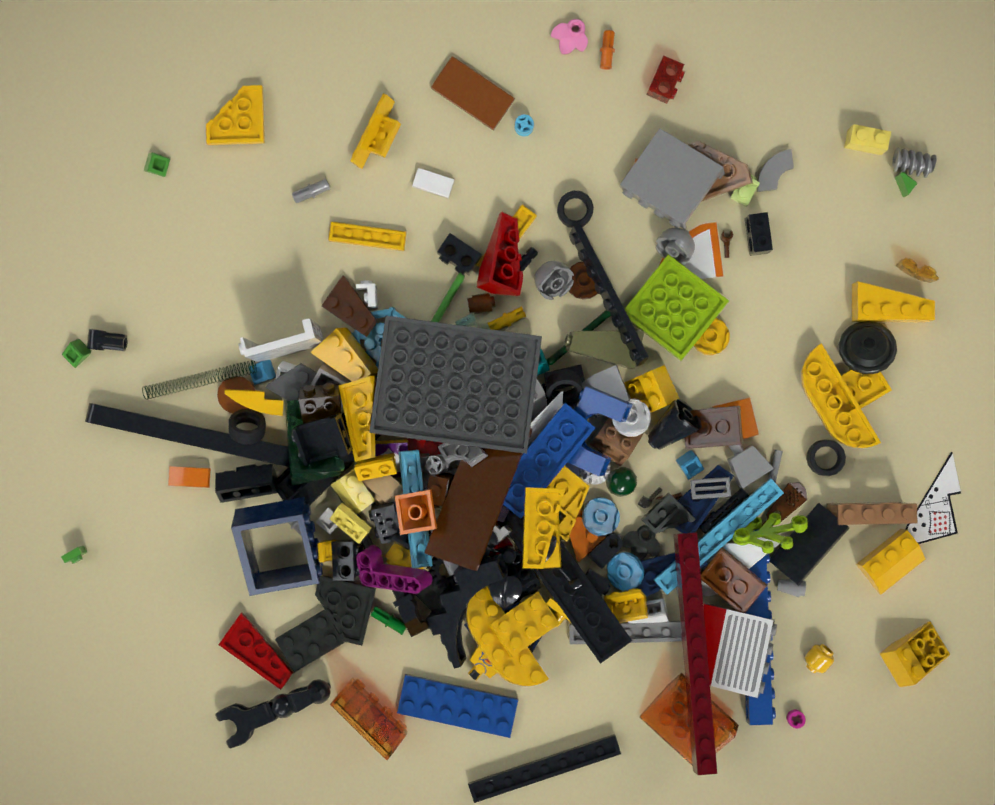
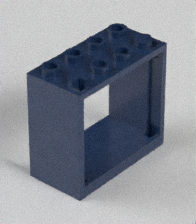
[231,497,324,596]

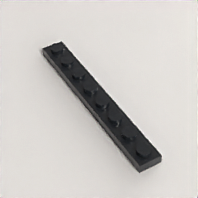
[569,224,649,366]
[468,734,621,803]

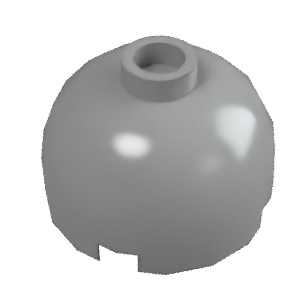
[656,228,695,265]
[535,261,574,300]

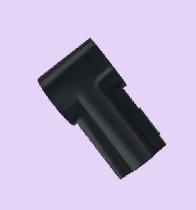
[87,329,128,351]

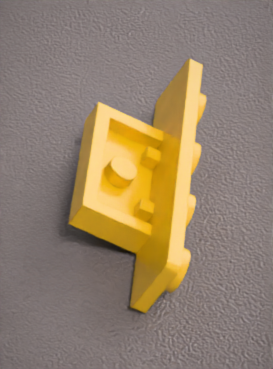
[350,93,401,169]

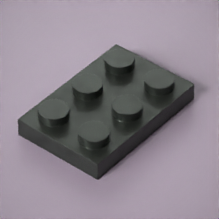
[275,609,344,672]

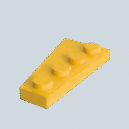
[339,376,375,462]
[522,487,565,569]

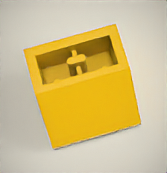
[624,365,680,413]

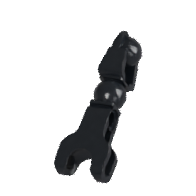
[215,679,331,748]

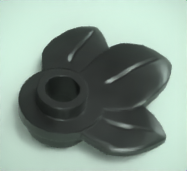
[622,525,660,561]

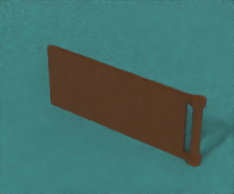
[425,428,532,571]

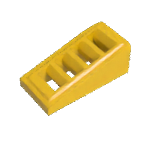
[317,539,337,563]

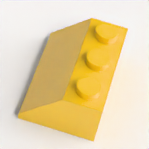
[856,529,925,595]

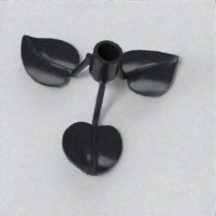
[482,532,557,608]

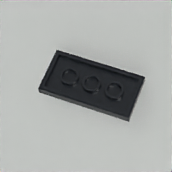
[770,503,849,586]

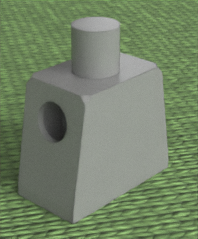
[727,445,774,488]

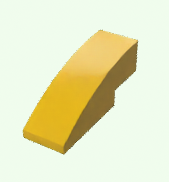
[224,389,284,416]

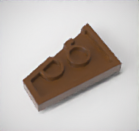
[322,275,378,337]

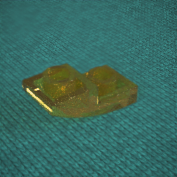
[895,258,939,283]

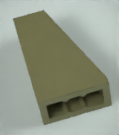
[564,331,644,369]

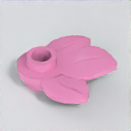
[551,19,588,54]

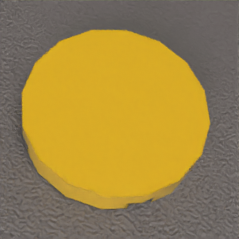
[694,318,730,355]

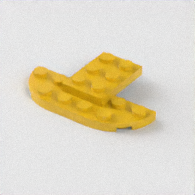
[801,343,892,448]
[466,586,560,686]

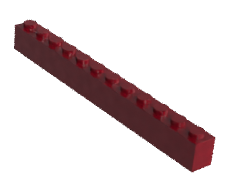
[673,532,717,775]

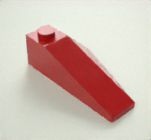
[476,212,523,296]

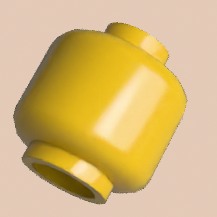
[805,644,834,673]

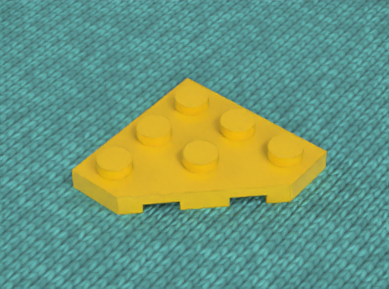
[206,85,265,145]

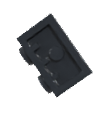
[368,502,400,544]

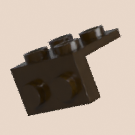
[299,383,342,423]

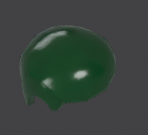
[606,467,637,497]

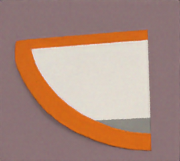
[659,222,723,279]

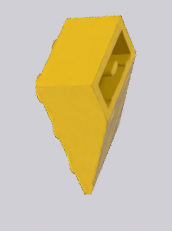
[880,621,950,687]

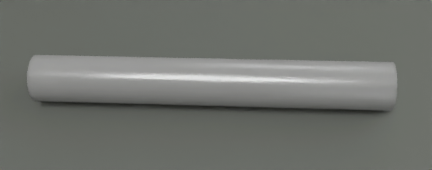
[769,450,783,507]

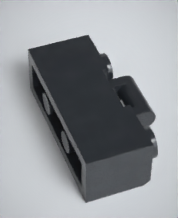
[215,464,277,503]

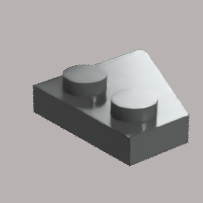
[265,363,317,406]

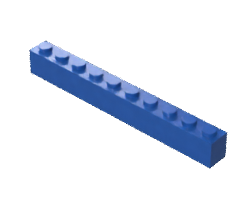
[745,529,776,725]

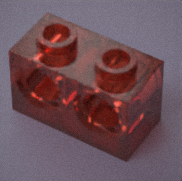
[647,55,685,104]

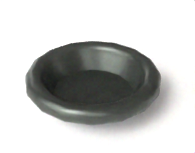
[838,321,897,374]

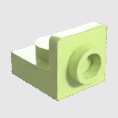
[730,175,760,206]

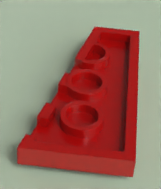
[218,612,293,690]

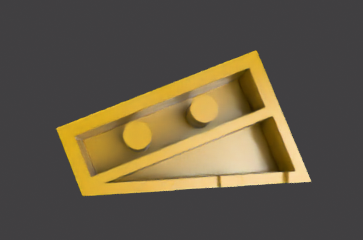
[310,327,378,381]

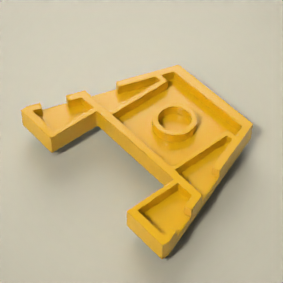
[547,466,590,542]

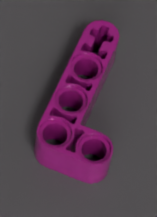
[357,545,432,594]

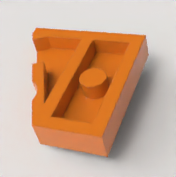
[570,510,606,562]

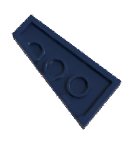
[675,465,734,533]

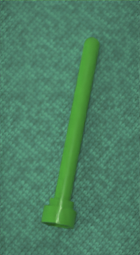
[431,273,465,323]

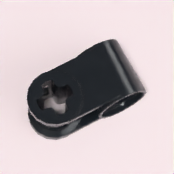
[587,532,623,569]

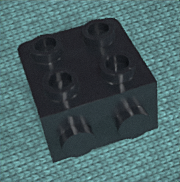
[508,549,542,604]

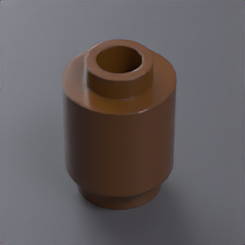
[467,293,496,314]

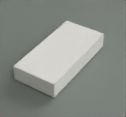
[412,168,454,199]

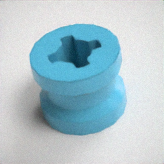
[515,114,534,137]

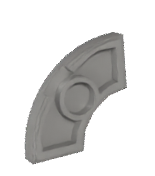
[757,149,794,192]
[438,443,488,467]

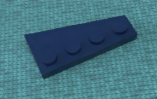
[636,552,708,597]

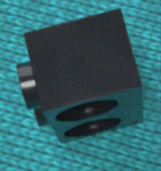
[744,212,773,256]
[437,233,482,275]
[331,540,363,581]

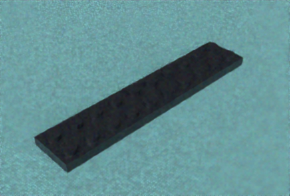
[498,505,632,664]

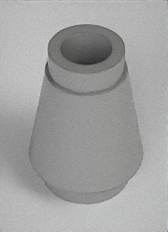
[777,579,806,597]

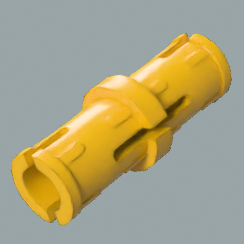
[487,306,526,330]

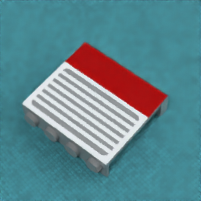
[703,603,777,698]

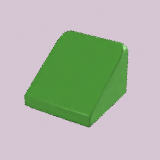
[144,152,170,177]
[895,172,917,197]
[62,339,91,368]

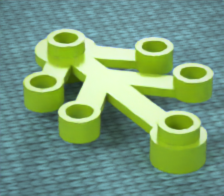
[733,513,808,554]

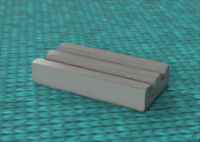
[690,477,731,500]

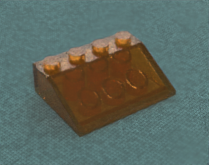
[639,672,739,766]
[330,677,408,760]

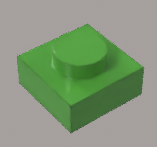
[61,546,87,564]

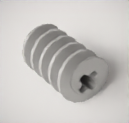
[892,147,937,178]

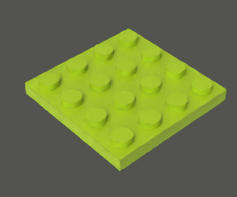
[625,254,729,361]

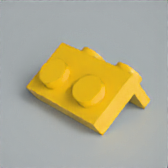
[354,453,397,481]
[604,588,648,623]

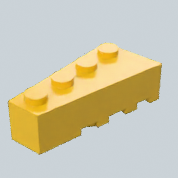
[852,281,935,322]

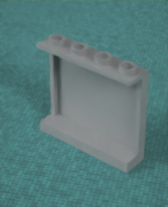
[620,129,725,229]

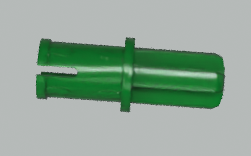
[371,606,406,635]

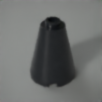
[648,399,702,450]

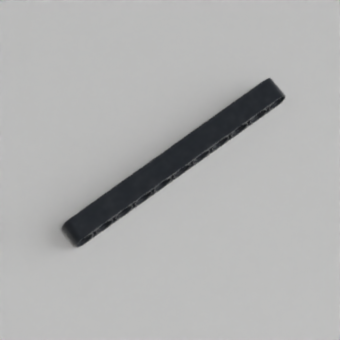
[85,403,293,467]

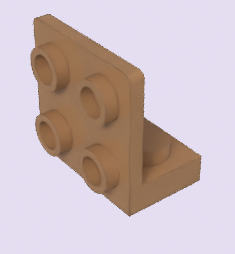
[589,418,645,467]

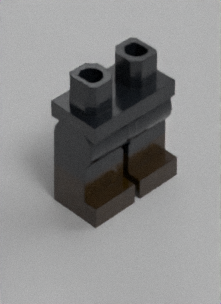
[392,590,430,637]

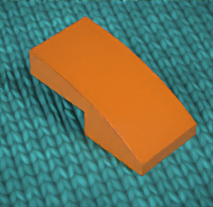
[168,466,211,488]

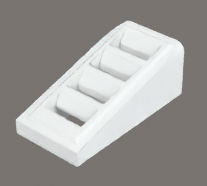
[628,598,669,623]

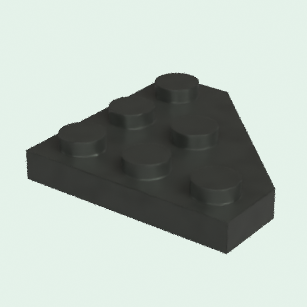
[315,576,376,646]

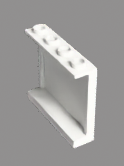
[238,318,324,362]

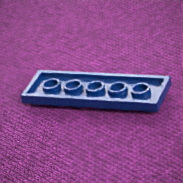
[503,403,595,518]
[397,674,518,738]

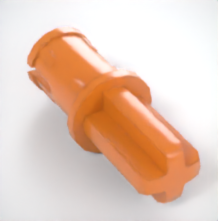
[600,30,615,70]

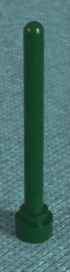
[547,310,611,365]

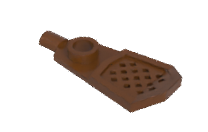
[762,482,807,526]

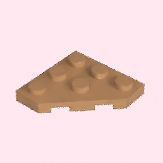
[688,141,753,202]

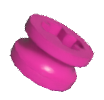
[786,709,806,729]

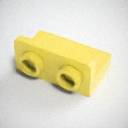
[330,503,371,544]

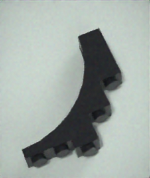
[426,553,508,669]

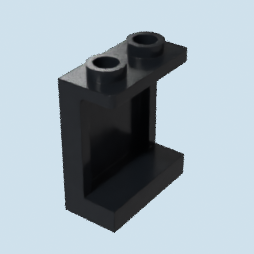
[291,413,353,466]

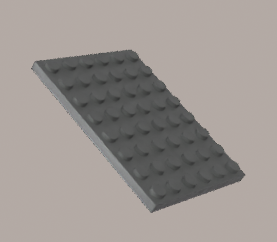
[369,316,542,454]

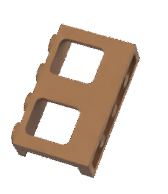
[826,502,918,525]

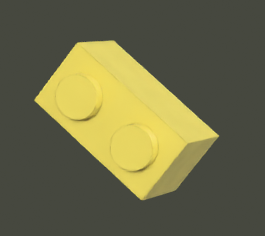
[844,124,891,155]
[331,470,375,514]

